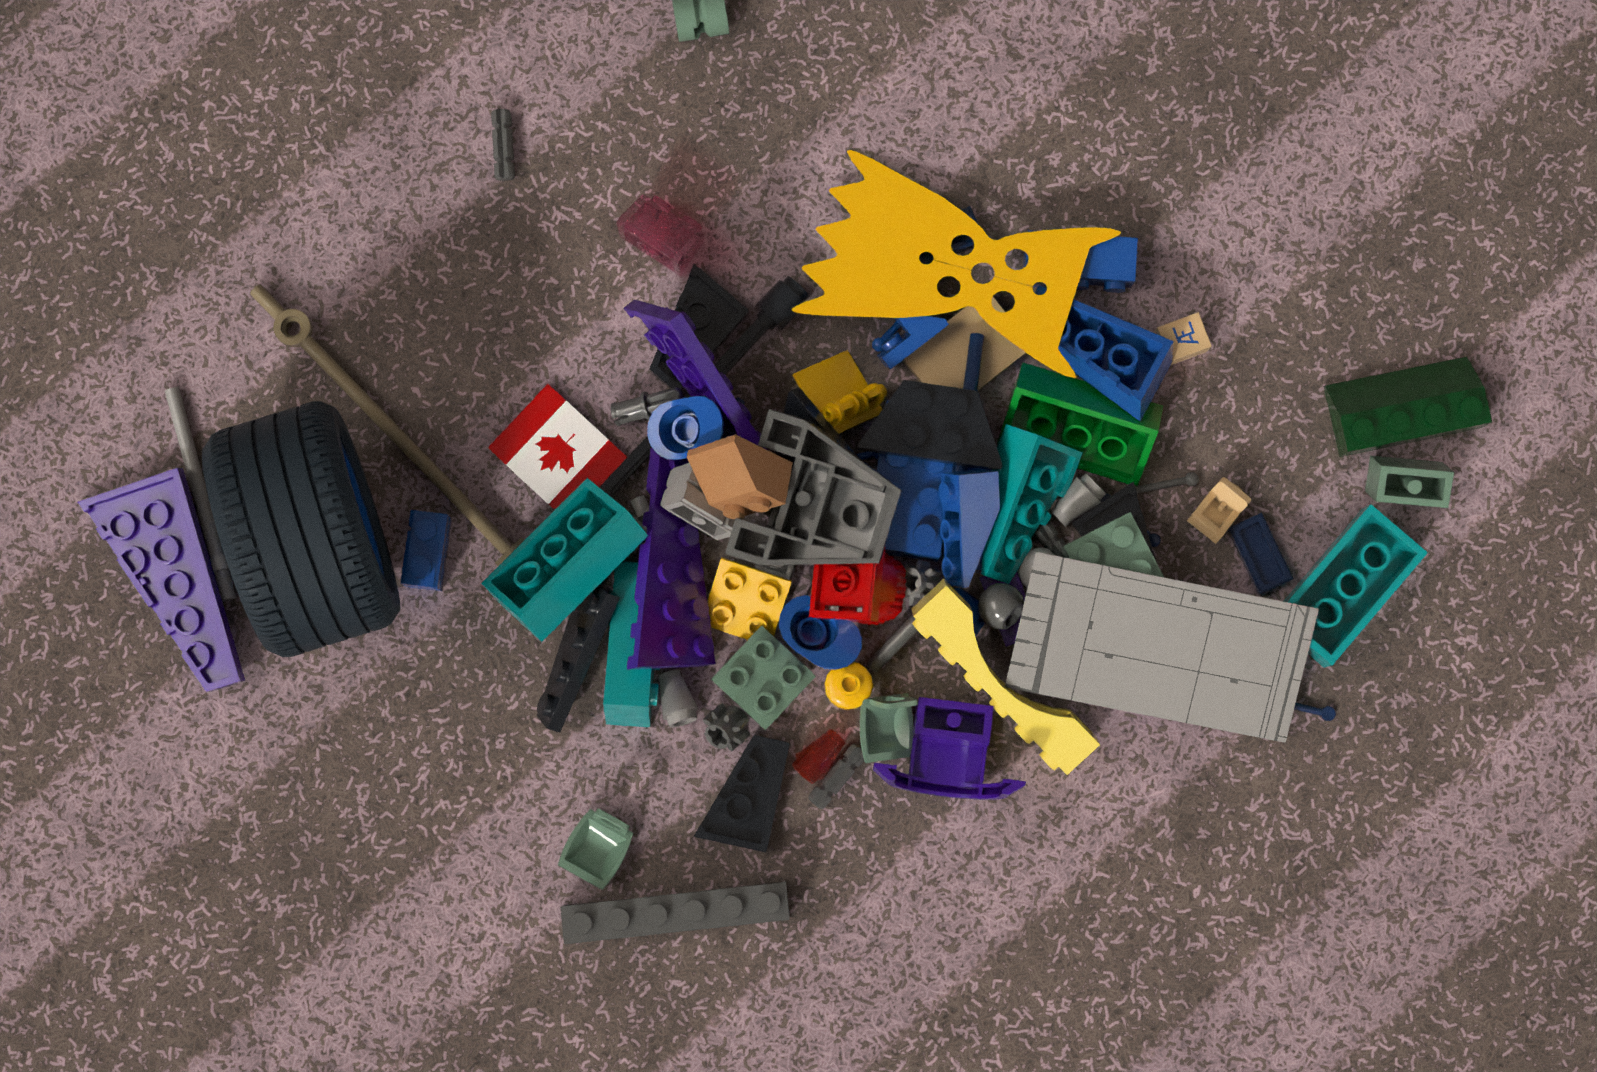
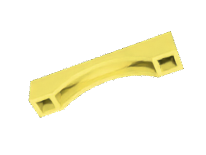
[911,579,1100,775]

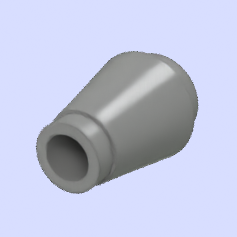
[1051,473,1106,527]
[658,670,699,728]

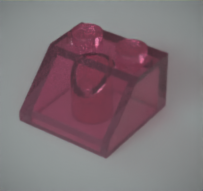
[616,194,705,277]

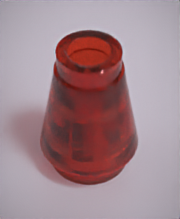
[792,729,846,784]

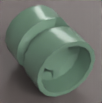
[672,0,729,42]

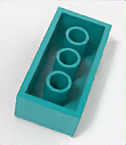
[481,478,648,642]
[1283,504,1428,668]

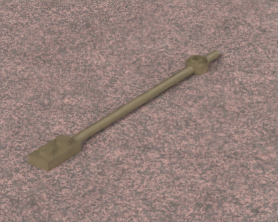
[250,284,524,566]

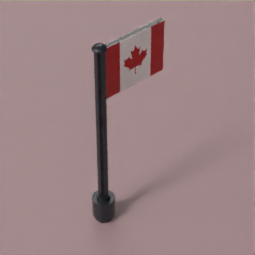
[488,276,809,510]

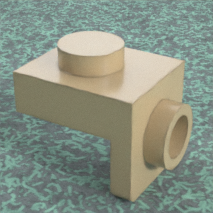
[1187,477,1251,544]

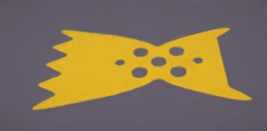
[792,150,1121,378]

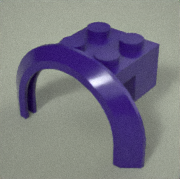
[873,697,1026,800]

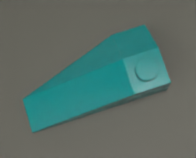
[981,424,1083,583]

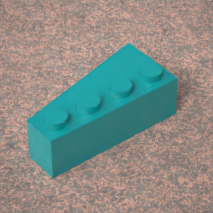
[603,562,660,727]

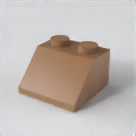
[687,434,792,519]

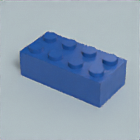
[876,400,953,562]

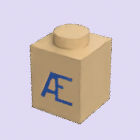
[1153,312,1212,365]

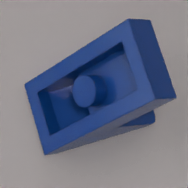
[877,316,949,369]

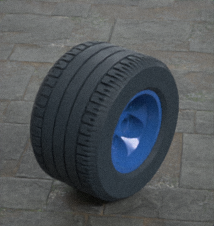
[202,401,401,657]

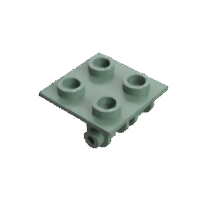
[711,626,816,730]

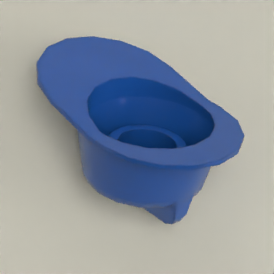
[647,396,724,460]
[779,595,862,670]

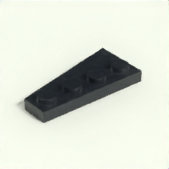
[537,581,620,733]

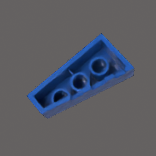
[1035,285,1174,421]

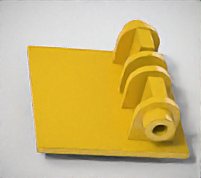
[792,350,887,434]
[707,557,792,640]

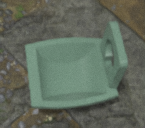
[860,693,918,763]
[558,808,633,890]

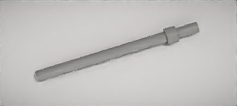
[165,387,236,602]

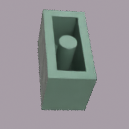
[1365,455,1454,508]

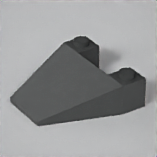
[725,409,902,565]

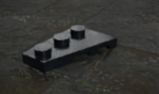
[649,263,749,390]

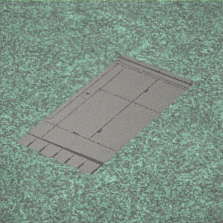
[1005,552,1319,742]

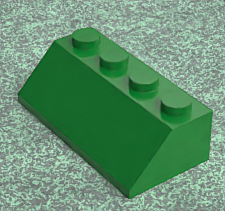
[997,362,1163,486]

